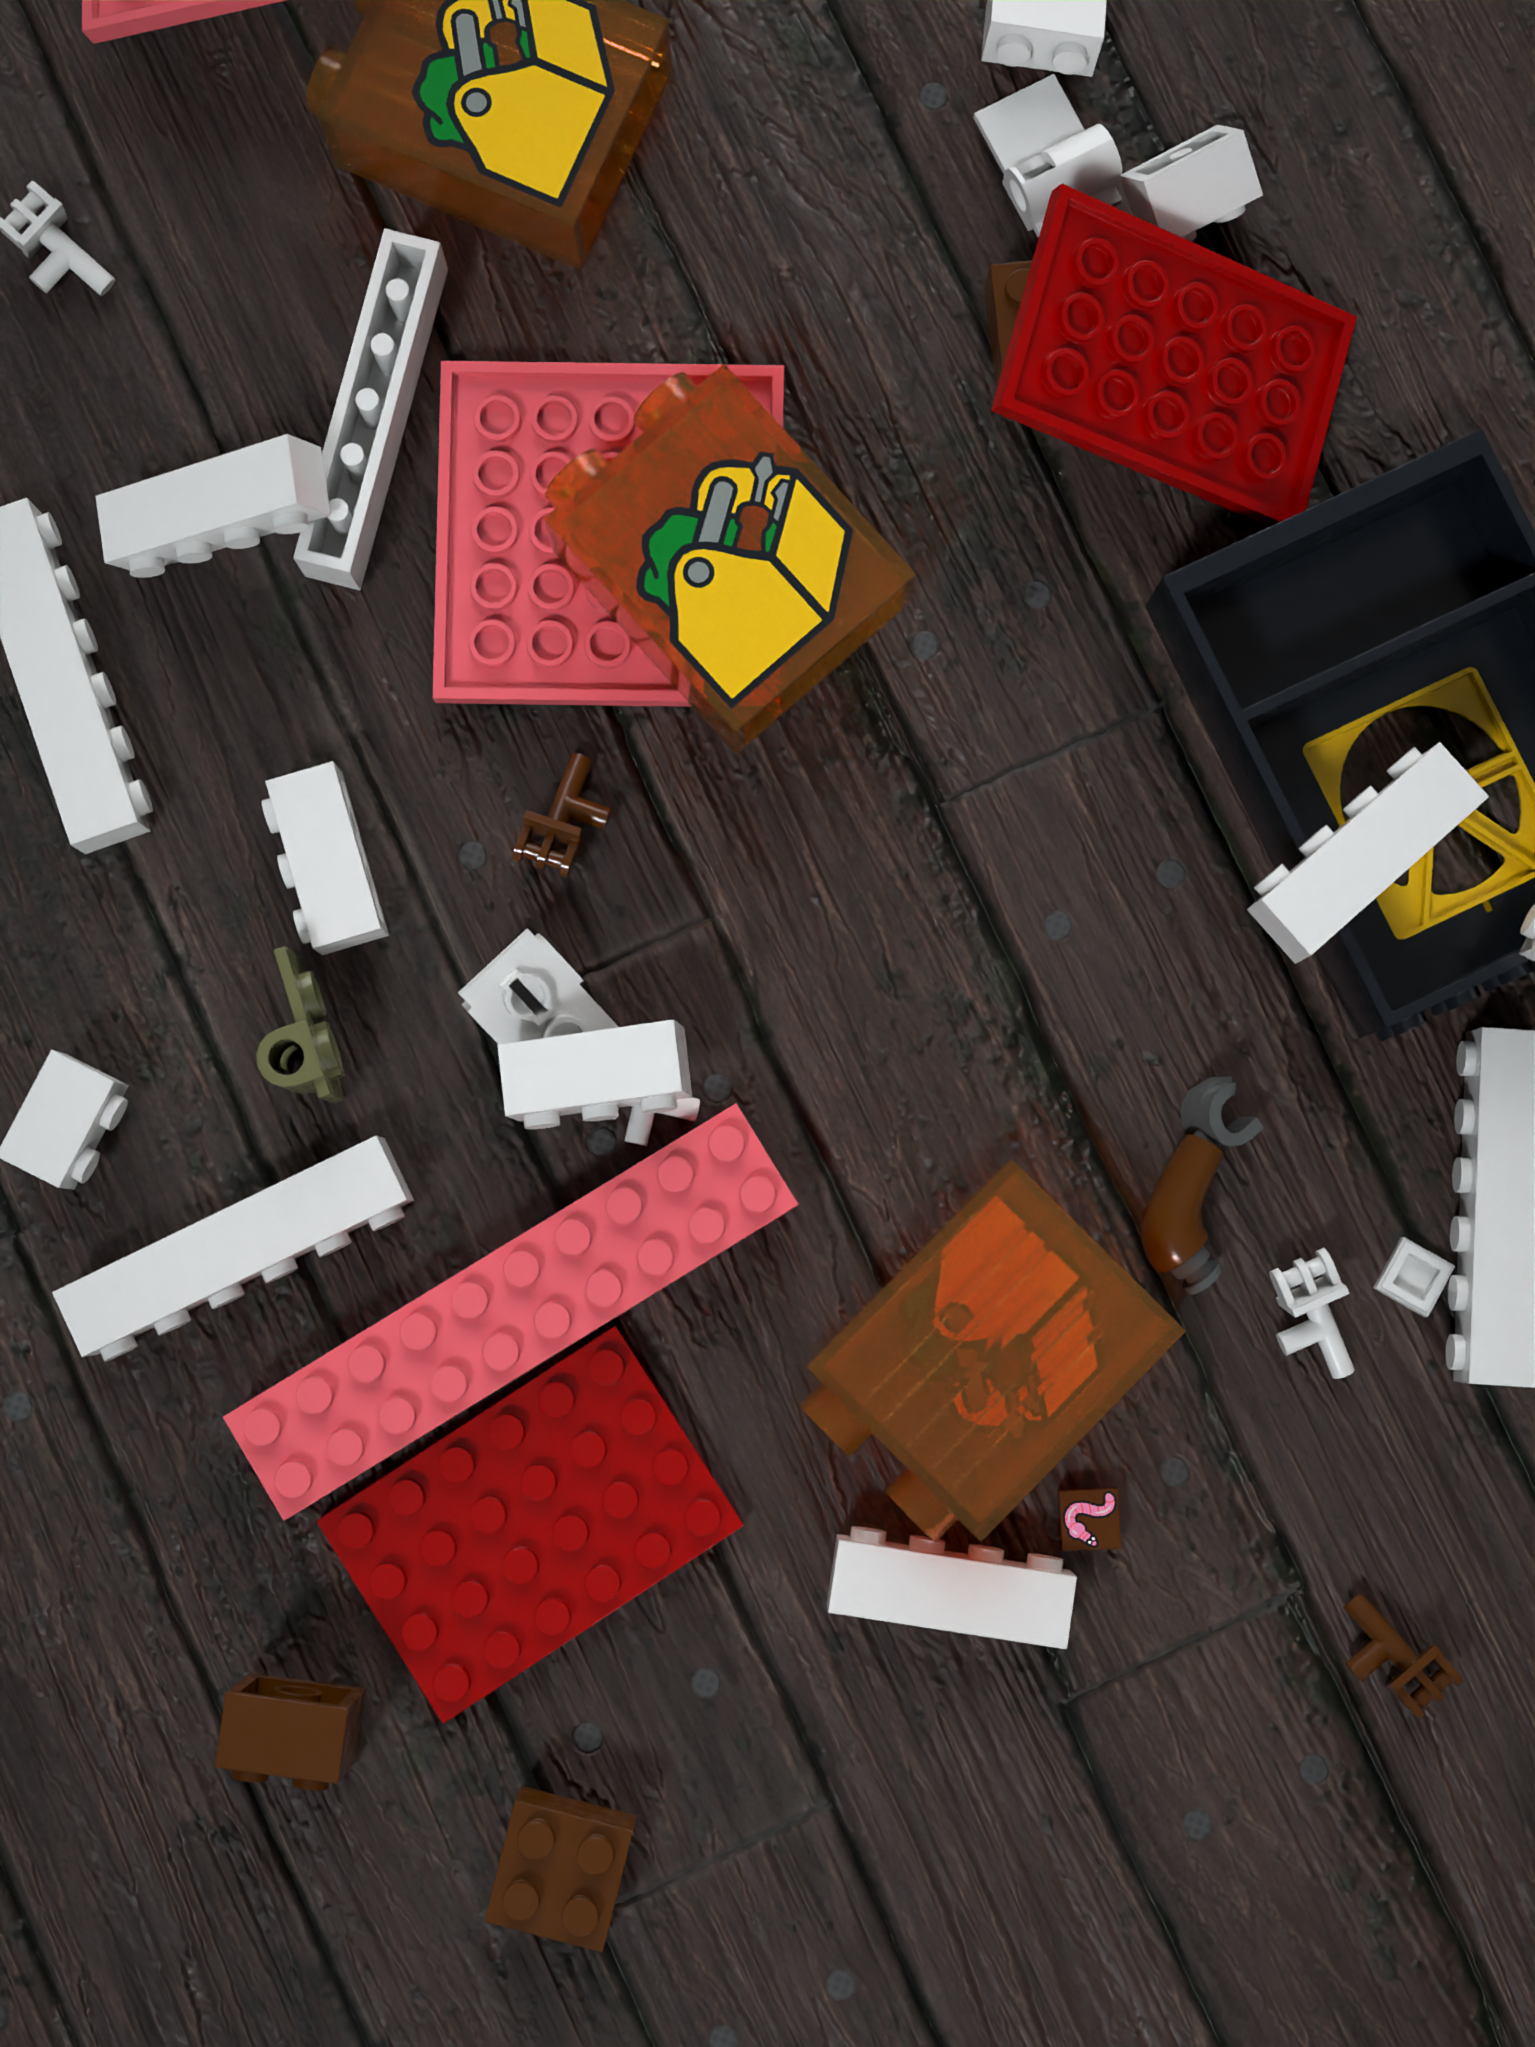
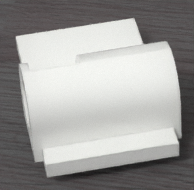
[973,74,1122,238]
[458,929,618,1044]

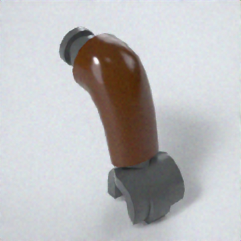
[1140,1076,1264,1295]

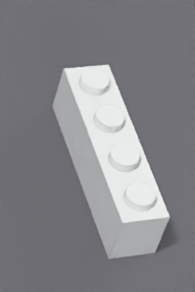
[95,434,331,578]
[1247,742,1489,964]
[827,1526,1077,1649]

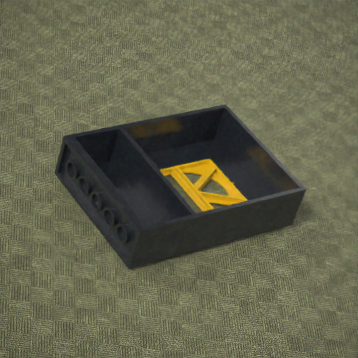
[1145,428,1535,1041]

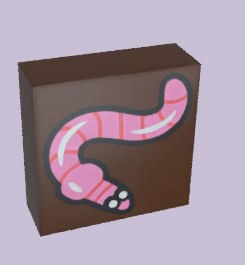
[1057,1487,1122,1551]

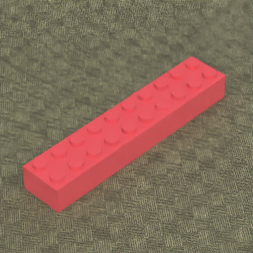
[223,1103,799,1521]

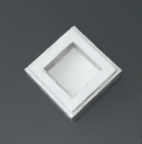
[1373,1237,1455,1317]

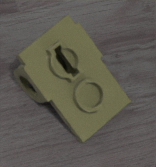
[256,946,345,1104]

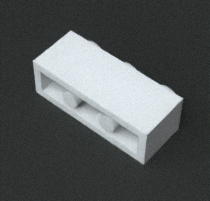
[262,761,389,955]
[497,1019,692,1129]

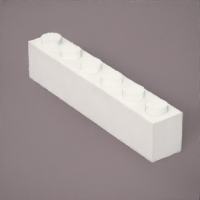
[293,228,448,590]
[0,498,153,854]
[1446,1027,1535,1388]
[52,1135,414,1361]

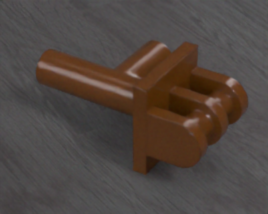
[512,753,612,878]
[1343,1592,1464,1720]

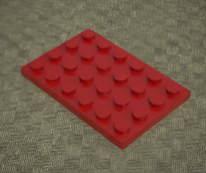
[991,183,1357,527]
[316,1325,744,1724]

